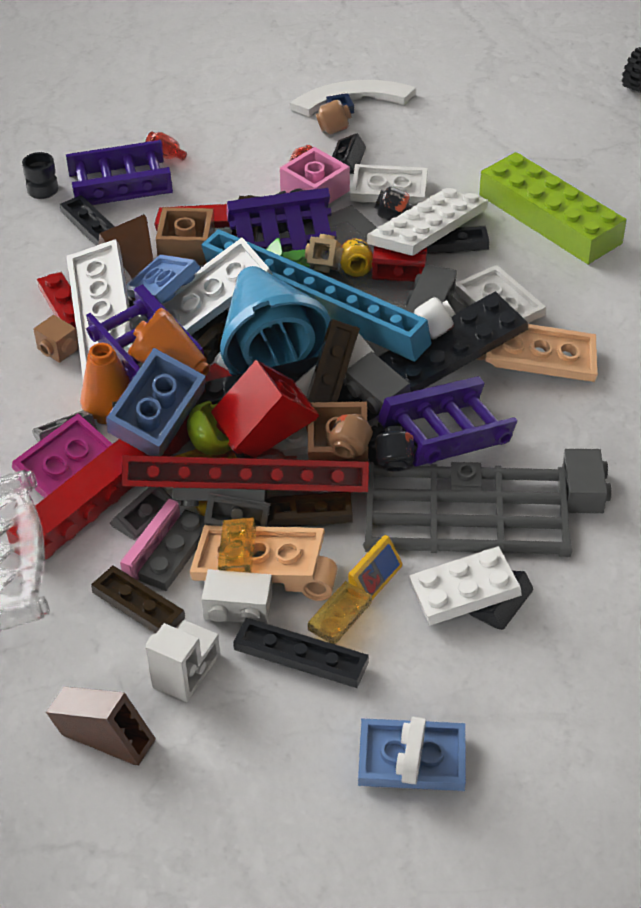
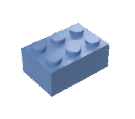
[107,348,206,456]

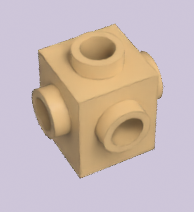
[305,234,343,273]

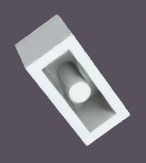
[201,569,273,624]

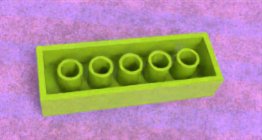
[479,152,627,265]

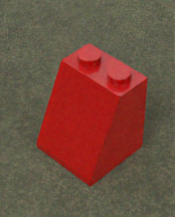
[211,360,320,458]

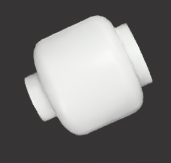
[414,297,456,340]

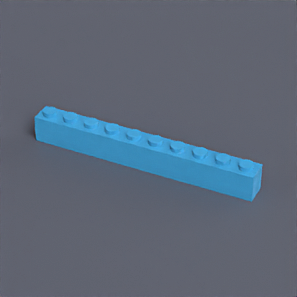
[201,229,432,362]

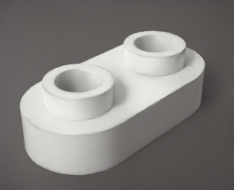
[396,717,426,785]

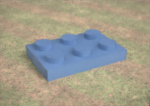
[126,254,201,304]
[358,718,466,791]

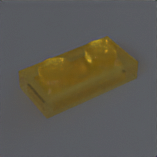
[218,518,256,573]
[308,581,372,644]

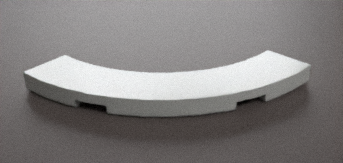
[290,80,416,117]

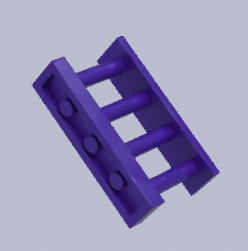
[65,140,173,205]
[86,284,204,381]
[378,376,518,467]

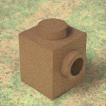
[33,315,79,363]

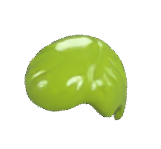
[186,401,233,455]

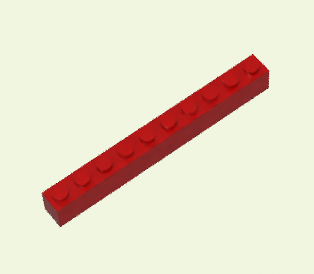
[6,363,232,567]

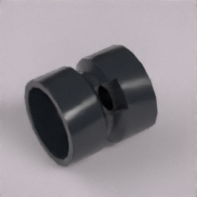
[22,152,58,199]

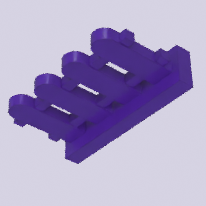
[226,188,337,252]

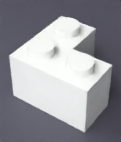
[145,620,220,703]

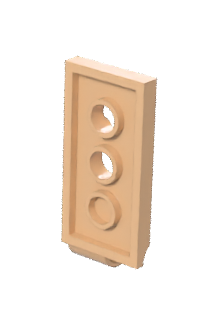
[477,324,598,382]
[190,525,338,601]

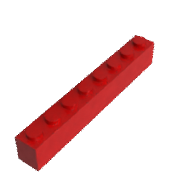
[122,455,369,492]

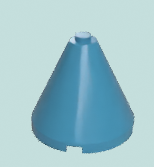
[220,266,331,376]

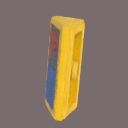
[348,535,402,604]

